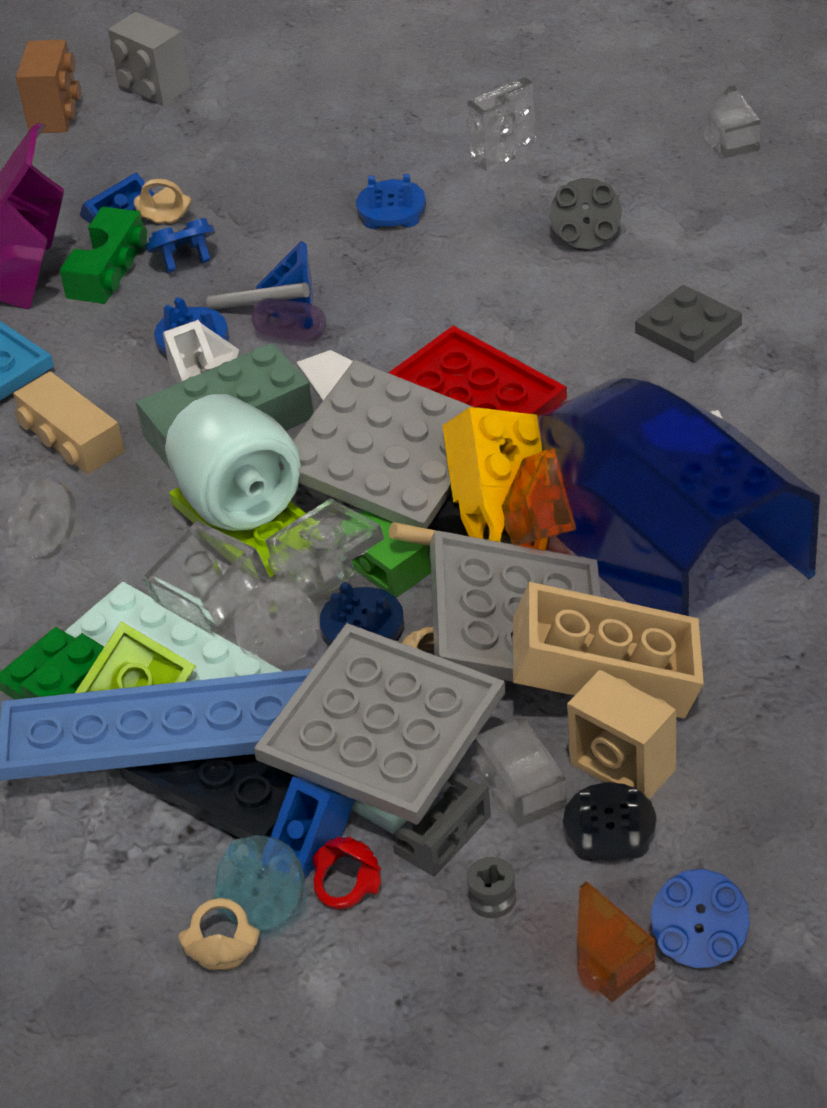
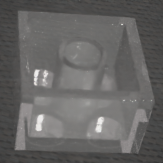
[142,521,272,638]

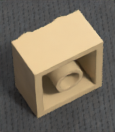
[567,670,676,799]

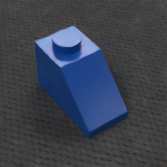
[261,777,355,883]

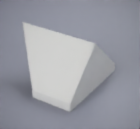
[163,320,239,384]

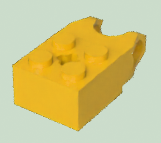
[442,407,552,550]

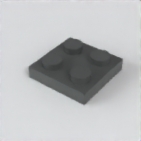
[635,285,742,363]

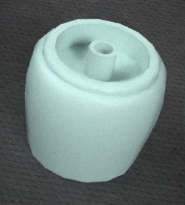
[165,394,301,531]

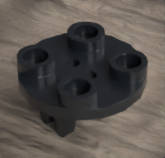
[563,782,657,861]

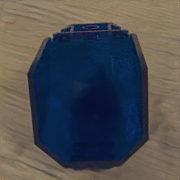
[537,378,820,616]

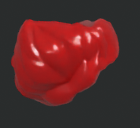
[312,836,382,910]

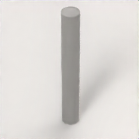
[206,282,310,310]

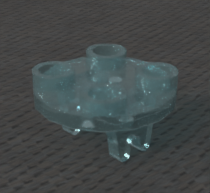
[213,835,305,932]

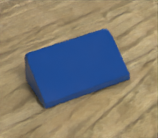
[80,172,155,223]

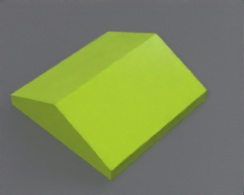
[75,621,196,693]

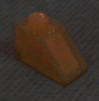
[501,448,576,546]
[577,881,655,1003]

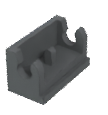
[393,773,491,877]

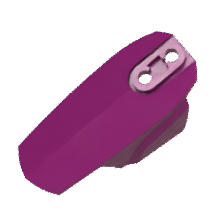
[0,122,64,309]

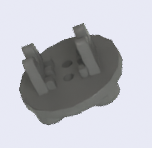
[550,178,622,250]

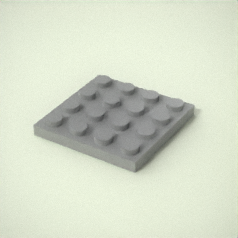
[278,360,472,529]
[430,530,601,681]
[254,623,505,824]

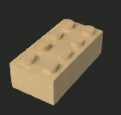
[513,582,704,719]

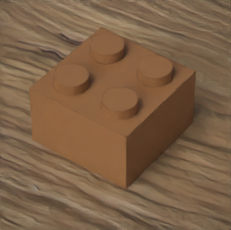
[16,39,81,133]

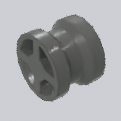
[467,857,516,918]

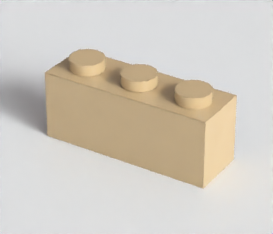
[13,371,125,475]

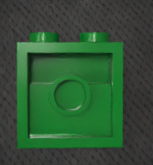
[0,626,104,700]

